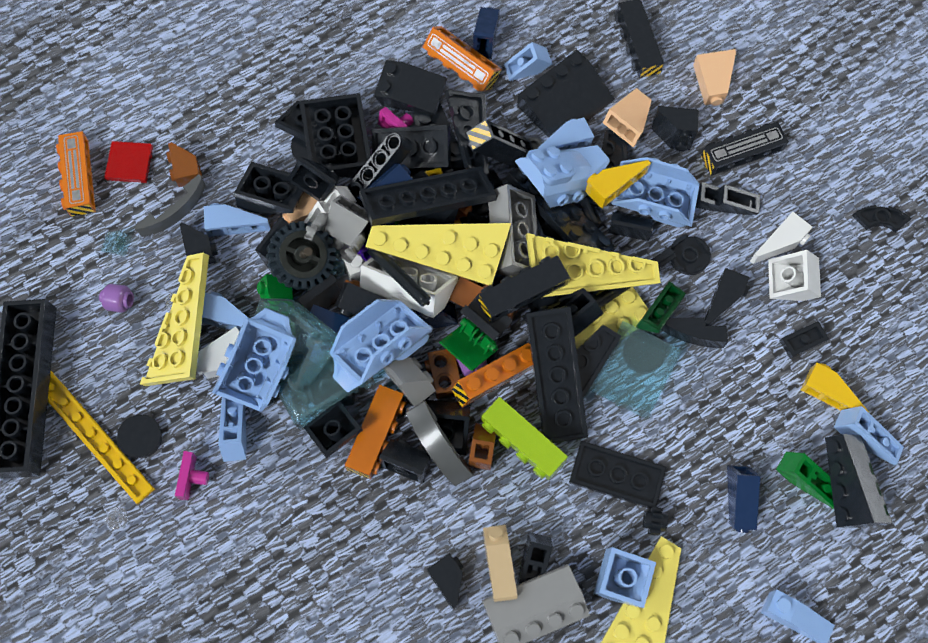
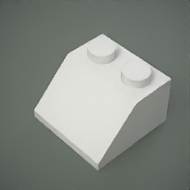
[768,250,821,301]

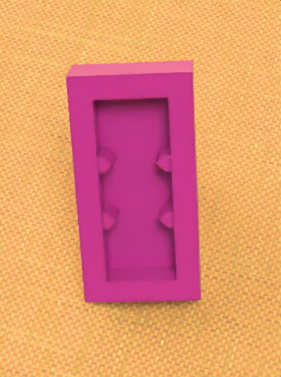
[377,107,413,128]
[175,451,209,500]

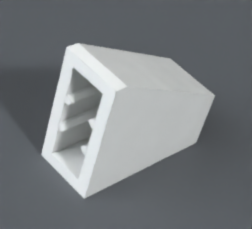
[197,327,239,379]

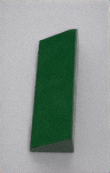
[636,281,686,333]

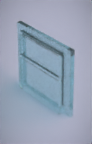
[589,321,681,419]

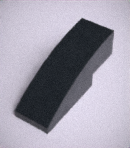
[696,182,760,215]
[661,318,728,348]

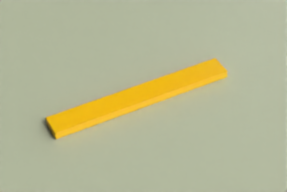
[48,371,156,505]

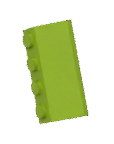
[481,397,568,480]

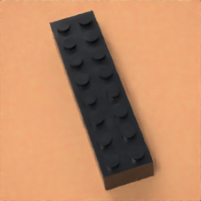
[0,299,57,479]

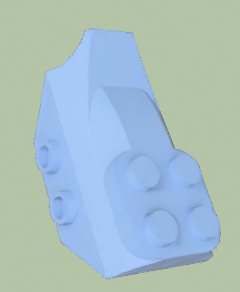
[515,145,610,208]
[611,157,700,227]
[329,299,433,393]
[212,308,296,412]

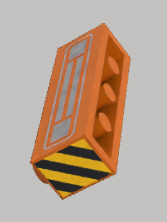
[422,26,502,92]
[56,131,96,216]
[451,343,533,408]
[345,385,407,479]

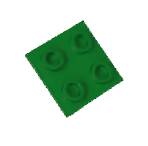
[439,317,498,371]

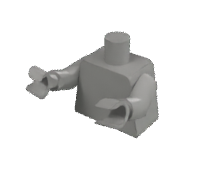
[304,195,370,263]

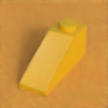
[585,160,651,209]
[800,363,869,413]

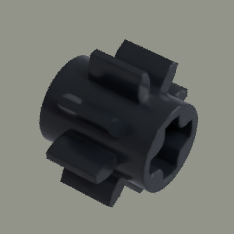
[642,506,668,536]

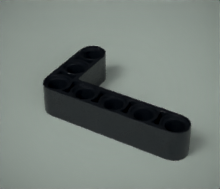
[347,133,412,240]

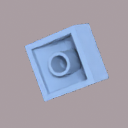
[593,547,656,608]

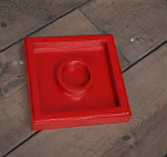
[105,141,153,183]

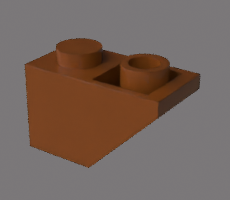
[166,142,202,187]
[469,423,496,470]

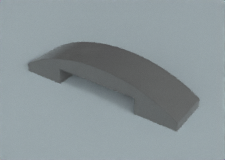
[134,175,206,237]
[406,401,474,486]

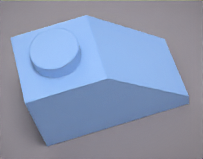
[504,42,552,81]

